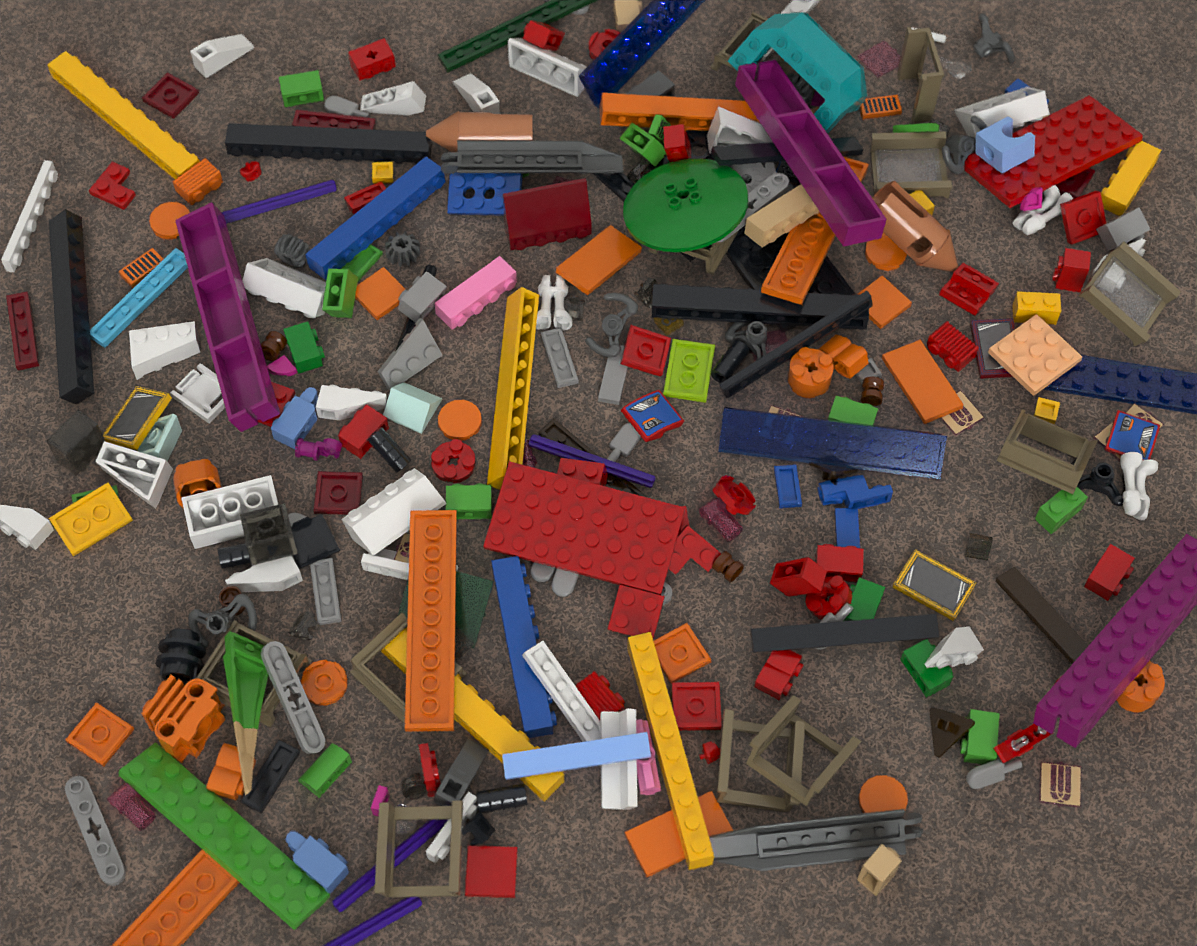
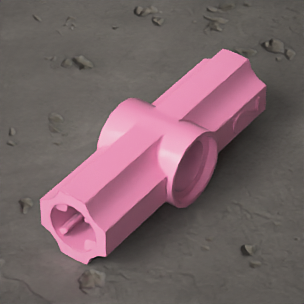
[636,719,661,795]

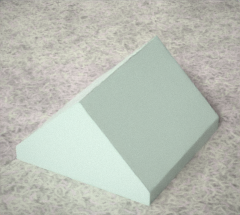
[383,382,442,434]
[136,414,182,461]

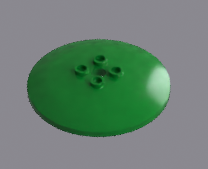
[623,159,749,252]

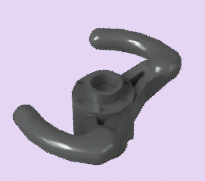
[973,13,1015,64]
[942,116,987,175]
[585,292,638,357]
[725,321,767,360]
[188,594,258,647]

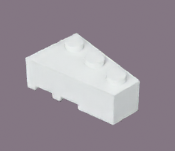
[707,106,773,153]
[129,321,200,380]
[96,441,173,509]

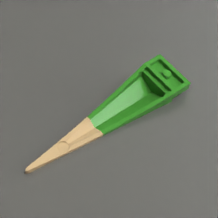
[223,631,268,795]

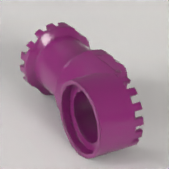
[295,438,342,461]

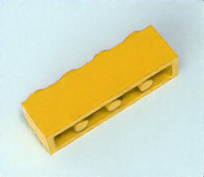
[1101,141,1161,216]

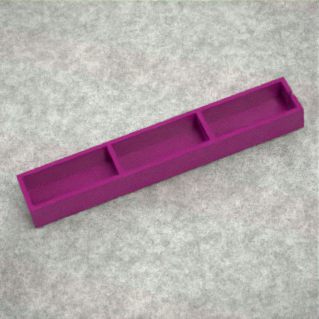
[735,60,887,247]
[175,202,280,432]
[1033,534,1197,748]

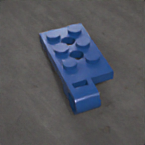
[447,172,522,216]

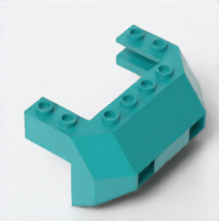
[728,12,868,134]

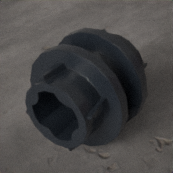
[155,628,206,684]

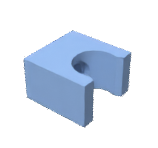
[976,116,1035,173]

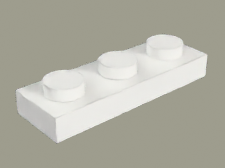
[426,792,478,864]

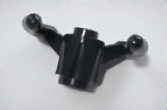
[1071,459,1125,506]

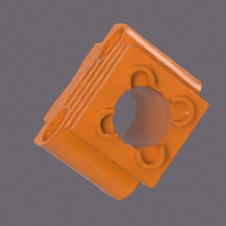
[141,675,225,763]

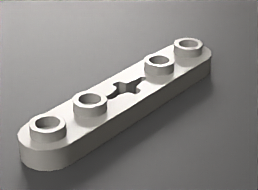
[718,173,789,243]
[261,641,325,754]
[65,776,126,886]

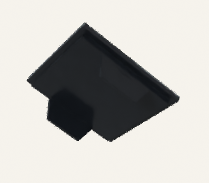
[280,514,340,569]

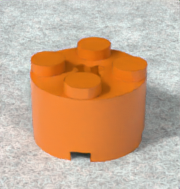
[787,347,833,398]
[173,459,222,508]
[1116,661,1165,712]

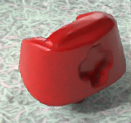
[240,161,262,182]
[699,741,720,764]

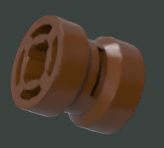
[261,331,287,361]
[861,376,884,406]
[712,551,744,583]
[219,586,245,616]

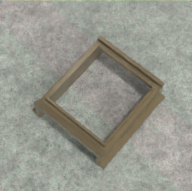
[710,12,792,80]
[897,27,944,124]
[997,409,1098,494]
[350,612,467,724]
[196,620,312,728]
[746,695,861,806]
[717,709,805,813]
[374,801,464,898]

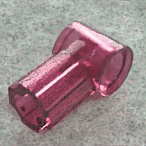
[699,496,743,542]
[107,782,156,831]

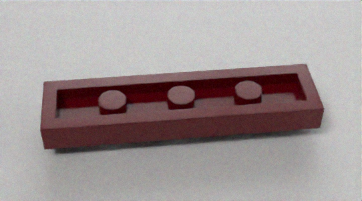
[292,110,376,130]
[6,291,40,371]

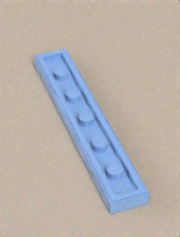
[502,732,651,780]

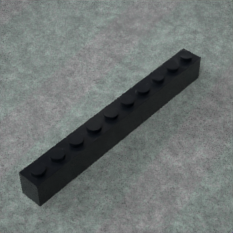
[225,123,432,164]
[49,209,94,404]
[652,284,869,330]

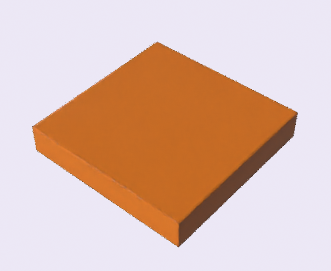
[355,267,406,320]
[858,275,912,329]
[653,623,712,684]
[65,702,134,767]

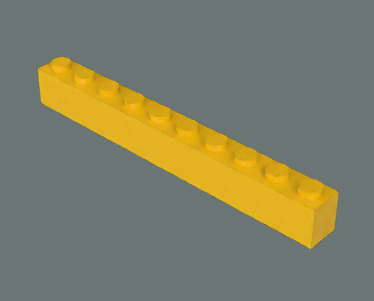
[47,51,200,179]
[487,287,539,490]
[380,627,564,802]
[627,632,714,870]

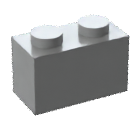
[1096,207,1151,251]
[398,271,447,323]

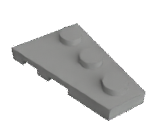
[378,318,442,390]

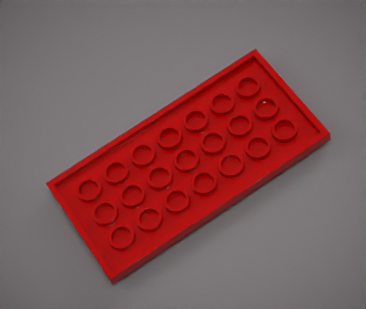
[964,95,1143,208]
[483,461,685,595]

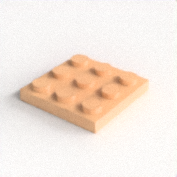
[988,314,1082,396]

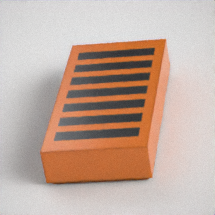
[859,95,902,119]
[119,248,163,288]

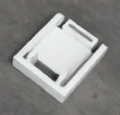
[170,363,225,424]

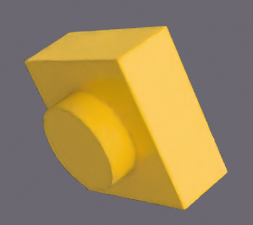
[372,162,393,184]
[1034,397,1060,425]

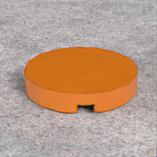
[149,202,190,239]
[865,233,907,271]
[438,400,482,441]
[300,660,348,706]
[858,775,908,813]

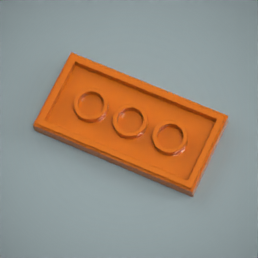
[556,225,642,295]
[882,340,964,424]
[625,791,733,877]

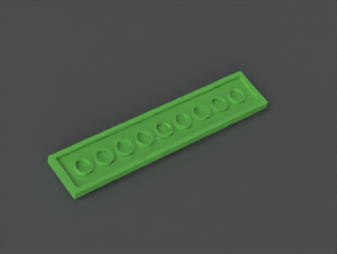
[119,742,330,930]

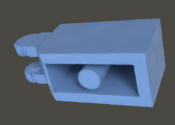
[271,387,318,449]
[285,831,349,894]

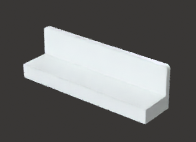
[361,549,458,580]
[600,709,637,810]

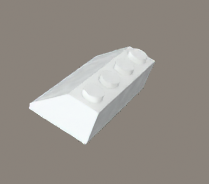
[508,38,590,97]
[955,87,1049,137]
[243,258,326,319]
[342,468,446,556]
[181,475,284,549]

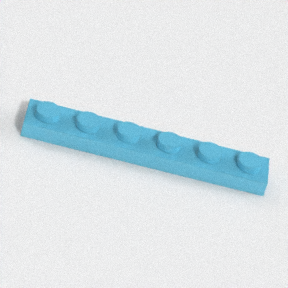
[90,248,188,348]

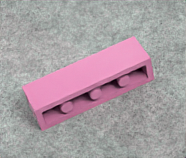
[434,256,517,330]

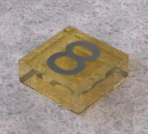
[654,318,684,336]

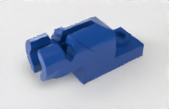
[817,475,893,509]

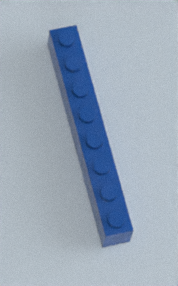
[305,157,446,280]
[491,556,557,738]

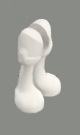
[1013,185,1073,235]
[536,275,573,330]
[1120,452,1158,520]

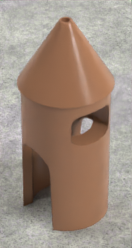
[426,111,532,152]
[872,181,958,272]

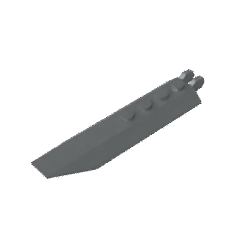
[441,140,623,174]
[709,809,923,871]

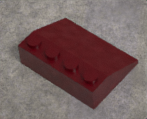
[503,178,592,250]

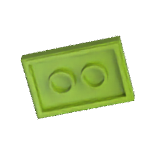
[663,339,715,403]

